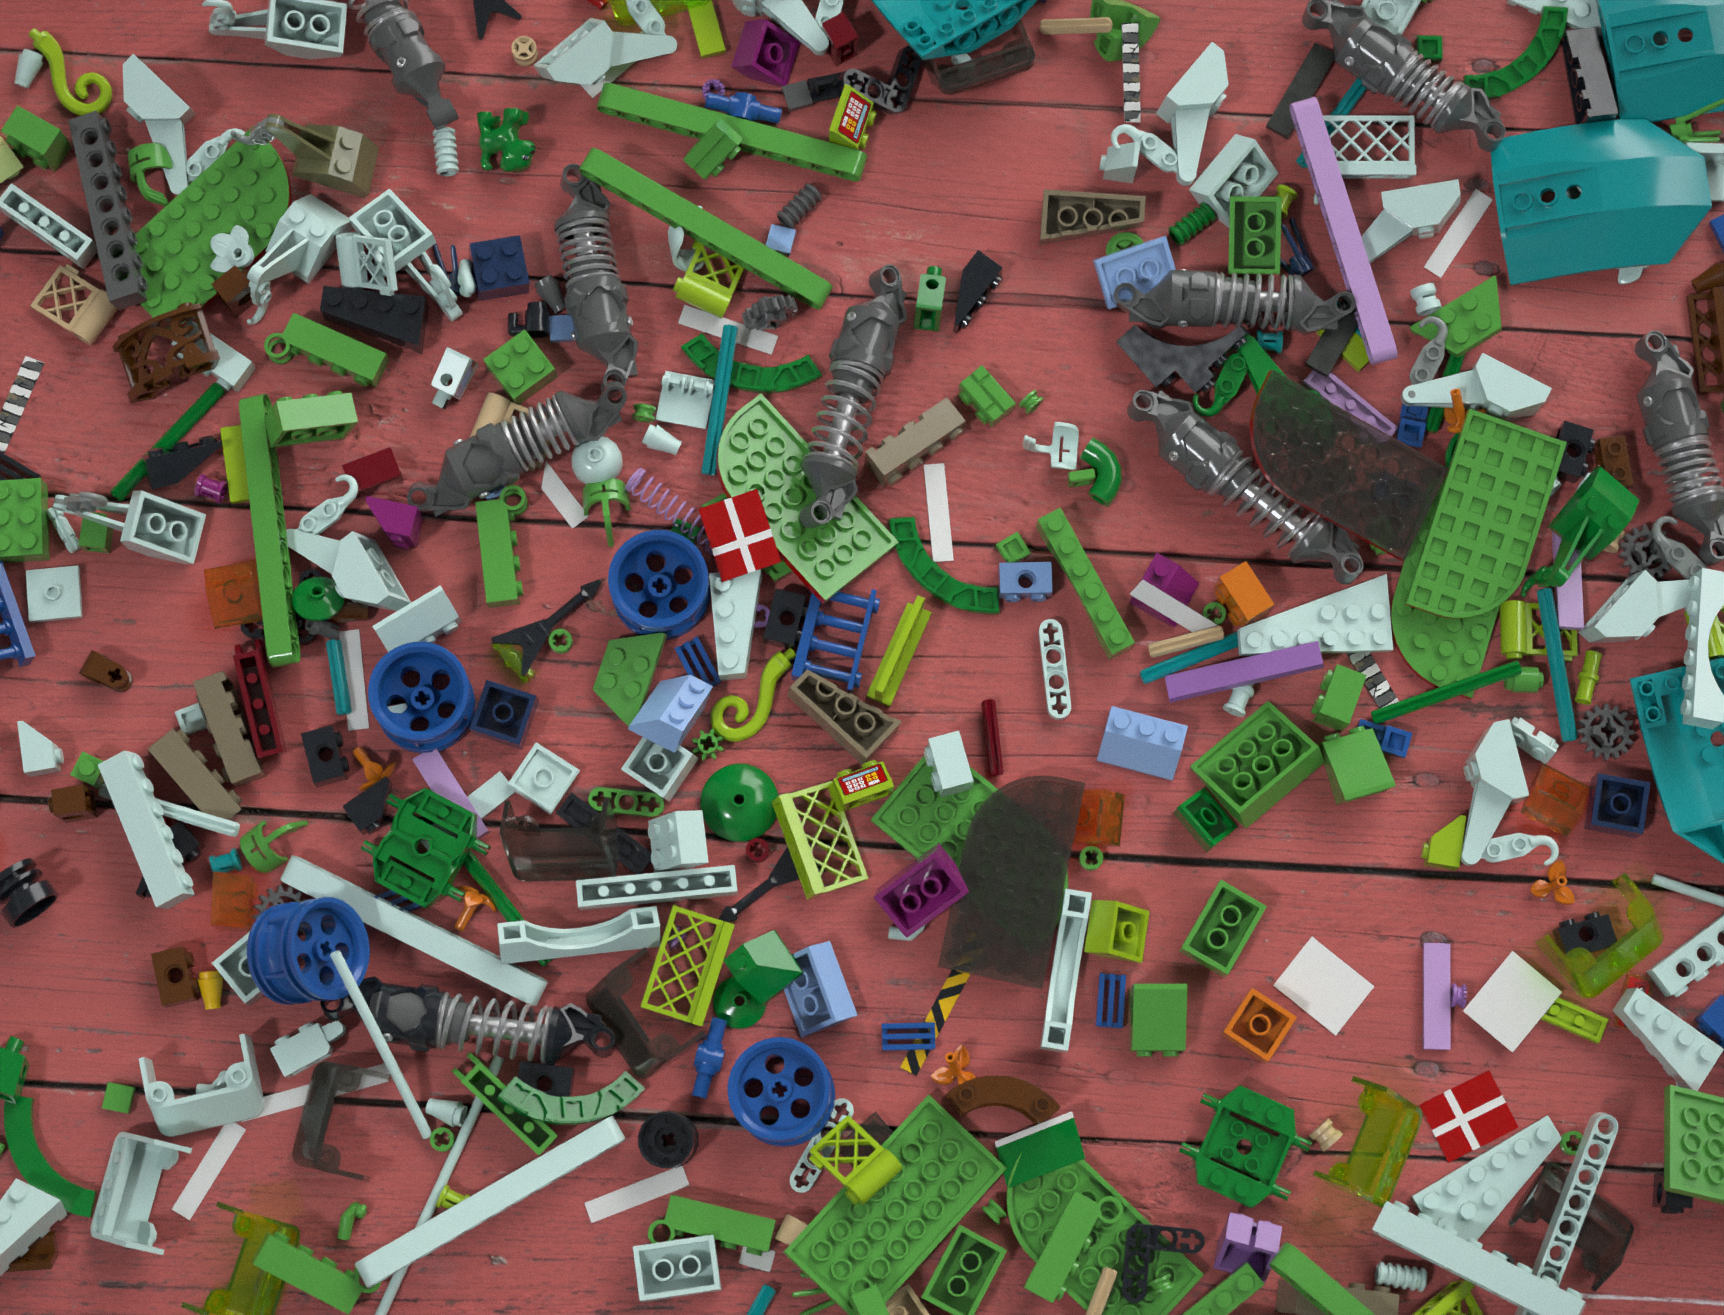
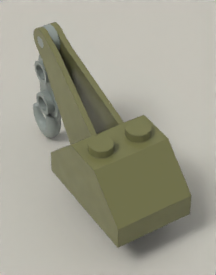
[230,114,379,198]

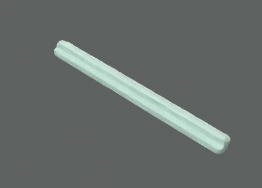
[99,783,240,837]

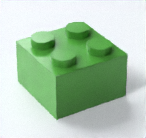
[1,105,72,172]
[483,329,558,405]
[1311,664,1367,732]

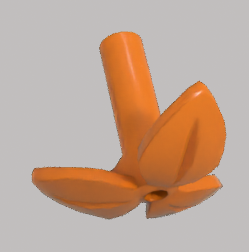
[1444,388,1486,433]
[353,747,396,791]
[1530,860,1575,905]
[454,886,497,931]
[931,1045,976,1085]

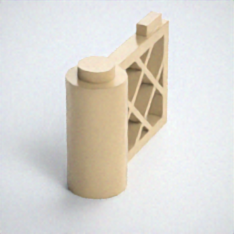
[30,264,118,346]
[469,393,551,472]

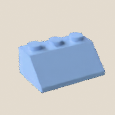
[628,675,713,753]
[1096,706,1188,781]
[784,941,858,1038]

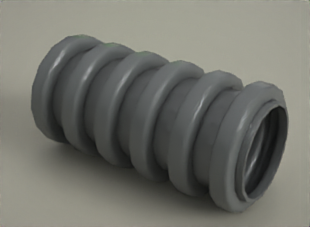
[777,183,822,229]

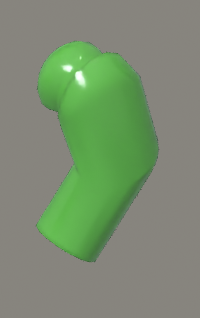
[337,1202,367,1240]

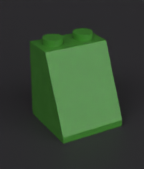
[1318,726,1396,805]
[1129,984,1187,1057]

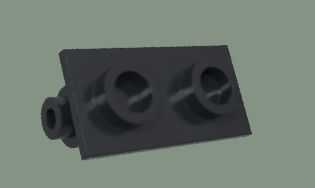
[807,72,860,103]

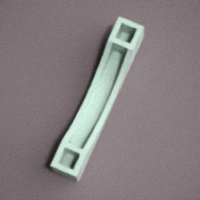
[1681,568,1724,729]
[1040,889,1092,1053]
[497,906,660,964]

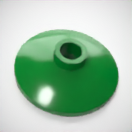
[292,577,345,621]
[713,976,766,1029]

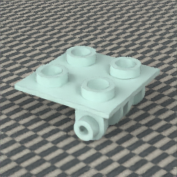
[655,371,715,430]

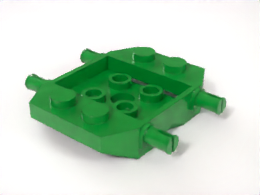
[361,788,491,909]
[1178,1085,1312,1208]

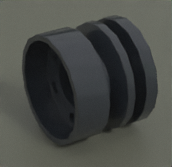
[0,858,59,928]
[638,1112,699,1168]

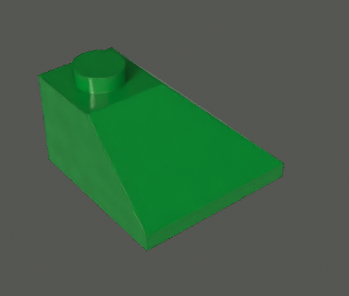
[723,930,804,1005]

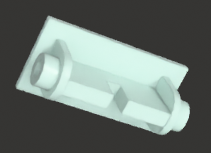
[1510,716,1559,764]

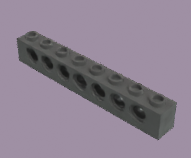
[68,111,148,310]

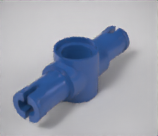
[705,92,782,124]
[692,1017,727,1099]

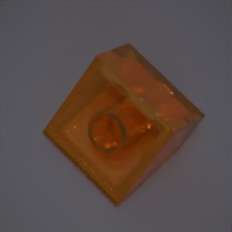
[204,560,263,629]
[1521,763,1590,837]
[1060,789,1125,847]
[210,872,258,932]

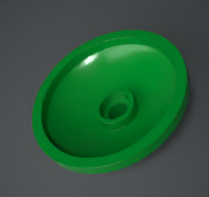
[700,764,778,842]

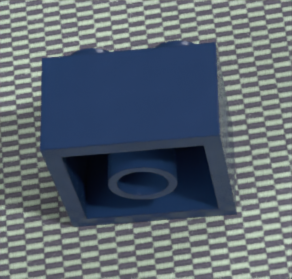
[469,235,530,301]
[470,680,539,750]
[1584,773,1650,838]

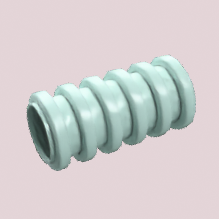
[433,127,459,176]
[1375,1261,1427,1292]

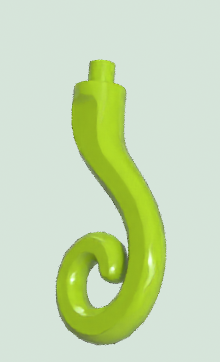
[29,28,112,116]
[710,648,796,742]

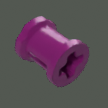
[194,474,228,504]

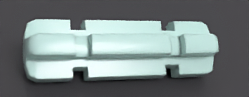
[47,506,81,553]

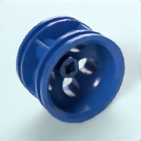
[608,530,710,640]
[368,642,476,753]
[247,897,370,1005]
[728,1037,835,1147]

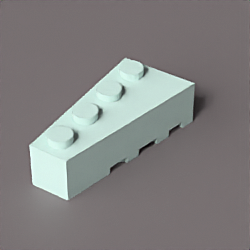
[709,569,763,681]
[1613,988,1724,1091]
[0,1178,68,1276]

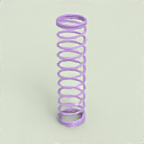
[625,468,713,555]

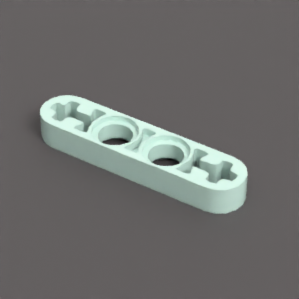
[1038,619,1071,720]
[790,1098,854,1193]

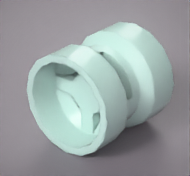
[1410,283,1442,316]

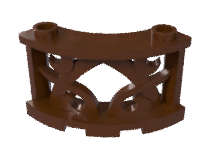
[113,302,220,404]
[945,1075,1060,1126]

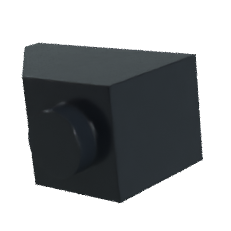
[342,776,392,835]

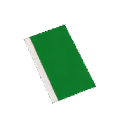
[995,1111,1086,1189]

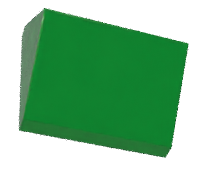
[1173,787,1238,853]

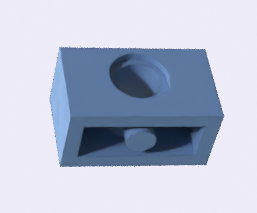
[998,562,1052,602]

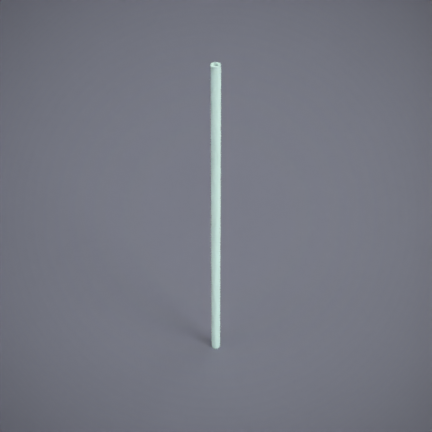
[375,1056,504,1315]

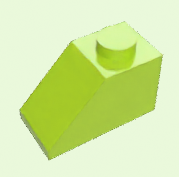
[1421,815,1466,871]

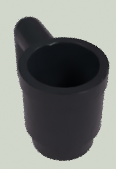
[508,302,550,338]

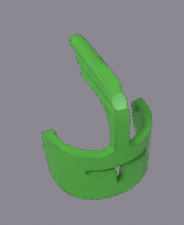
[128,143,173,207]
[582,478,630,547]
[240,820,308,873]

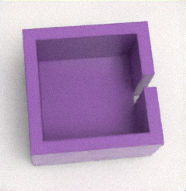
[1213,1212,1282,1282]

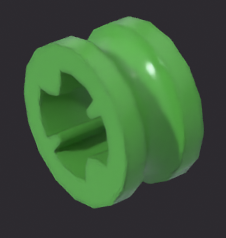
[1019,390,1044,415]
[632,404,656,422]
[1202,602,1226,625]
[549,629,573,654]
[1079,846,1103,871]
[430,1127,455,1152]
[1559,1131,1583,1155]
[981,1198,1007,1225]
[1148,1273,1175,1296]

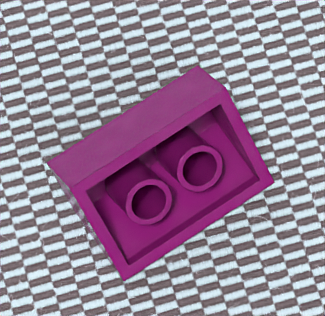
[873,843,969,938]

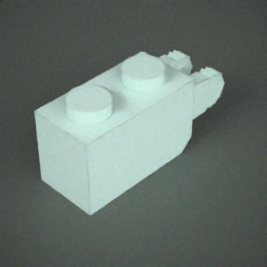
[270,1020,347,1079]

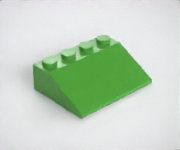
[1190,701,1325,828]

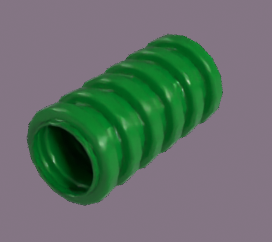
[1168,202,1216,246]

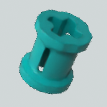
[1255,330,1283,354]
[209,848,242,878]

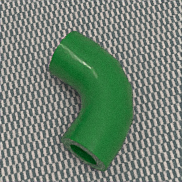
[1080,437,1122,507]

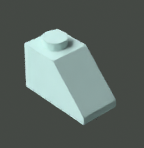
[1099,142,1140,184]
[17,721,64,777]

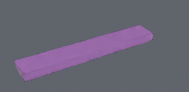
[1165,641,1324,703]

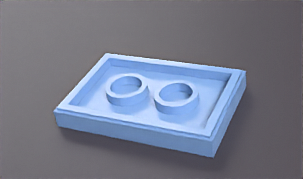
[1093,236,1176,309]

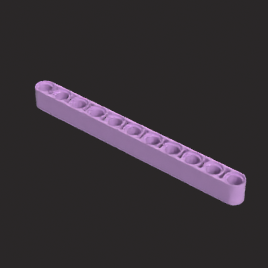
[1290,97,1398,365]

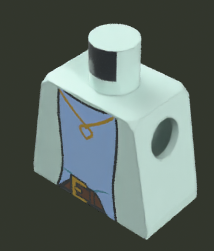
[431,347,479,410]

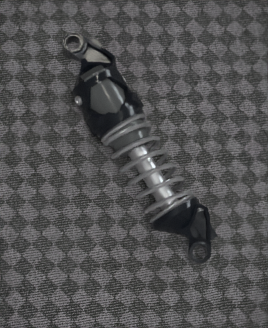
[320,976,615,1065]

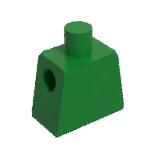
[914,266,946,332]
[0,1036,29,1105]

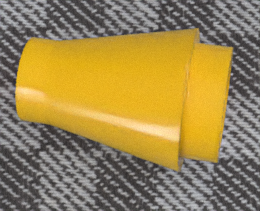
[197,970,223,1010]

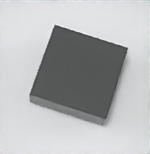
[782,80,813,112]

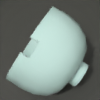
[571,436,623,487]

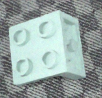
[1685,142,1724,202]

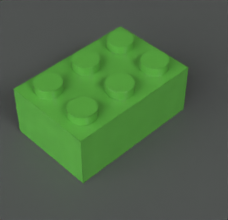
[1228,196,1282,274]
[264,391,358,448]
[0,478,50,563]
[1179,880,1267,978]
[921,1224,1007,1315]

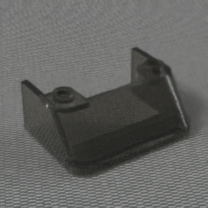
[922,19,1035,95]
[499,798,618,882]
[586,947,707,1079]
[292,1061,394,1182]
[1507,1162,1634,1292]

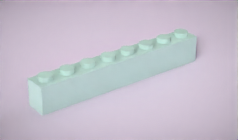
[1372,1200,1586,1315]

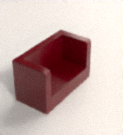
[822,12,858,67]
[342,447,404,499]

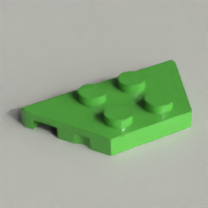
[1410,275,1502,358]
[593,633,667,727]

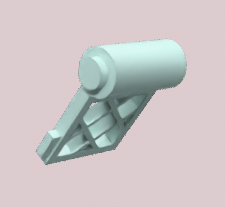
[335,232,398,296]

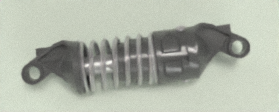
[1113,269,1356,335]

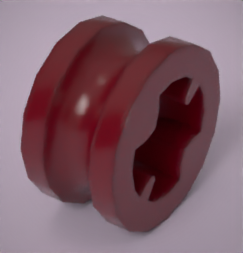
[746,838,770,863]

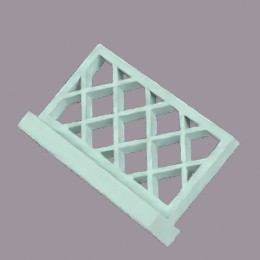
[1323,116,1416,179]

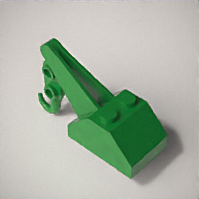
[1192,335,1338,460]
[1520,467,1639,597]

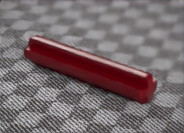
[981,699,1004,776]

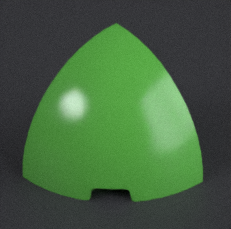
[1090,0,1161,62]

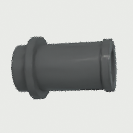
[305,620,340,640]

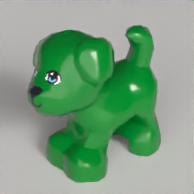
[477,108,536,173]

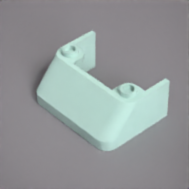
[138,1034,265,1137]
[91,1132,192,1255]

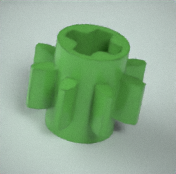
[692,729,724,762]

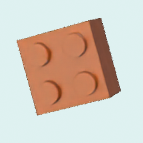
[1214,561,1274,628]
[1220,988,1297,1064]

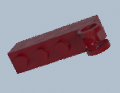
[233,639,287,759]

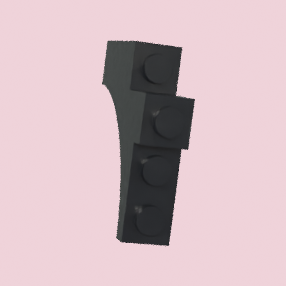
[1116,324,1250,394]

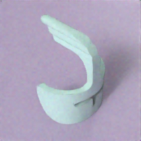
[668,206,707,272]
[1023,422,1079,470]

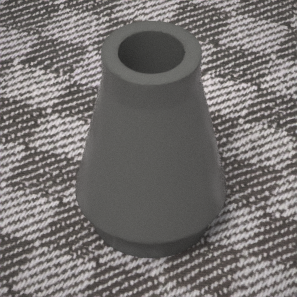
[534,275,566,314]

